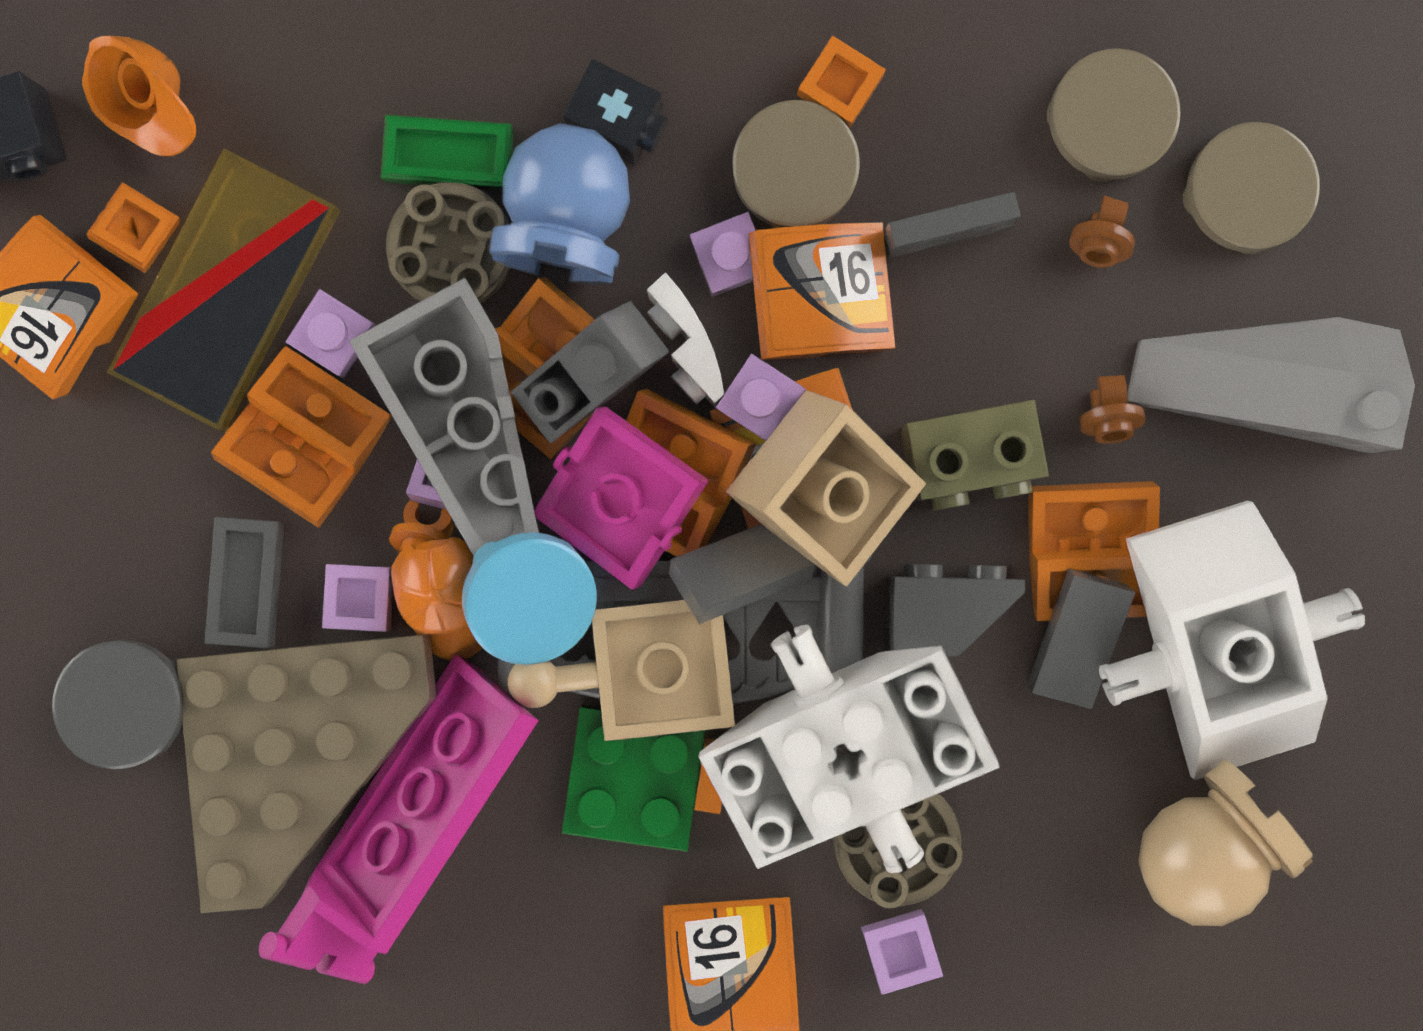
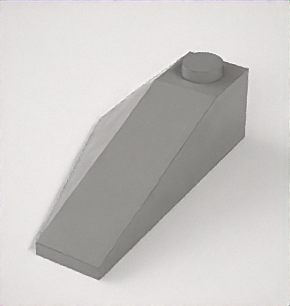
[349,278,539,556]
[1127,317,1415,453]

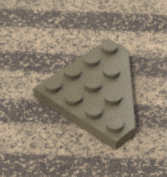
[176,634,436,913]

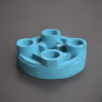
[462,533,597,665]

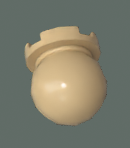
[1138,759,1313,926]

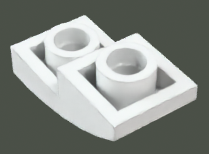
[647,272,724,408]

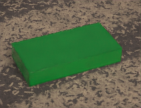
[381,115,514,191]

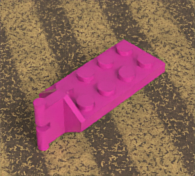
[259,654,539,984]

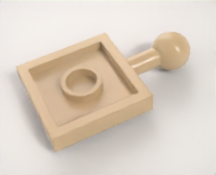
[508,600,735,741]

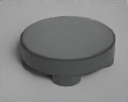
[52,640,184,769]

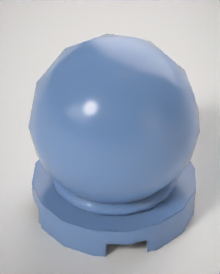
[489,123,630,285]

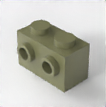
[900,400,1049,511]

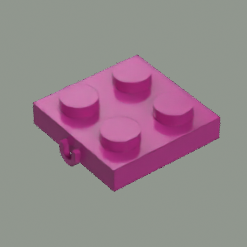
[534,407,709,590]

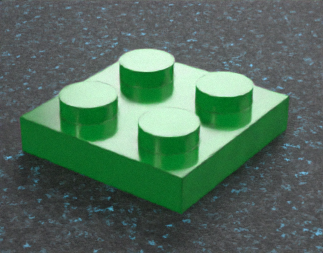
[562,705,705,852]

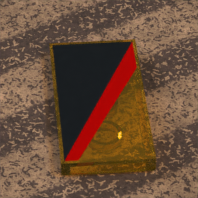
[107,148,341,432]

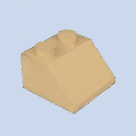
[726,390,926,587]

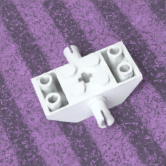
[1099,500,1365,780]
[698,625,999,873]

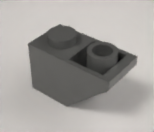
[511,301,670,444]
[886,564,1025,657]

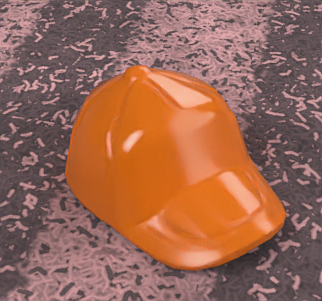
[82,36,196,156]
[391,537,483,661]

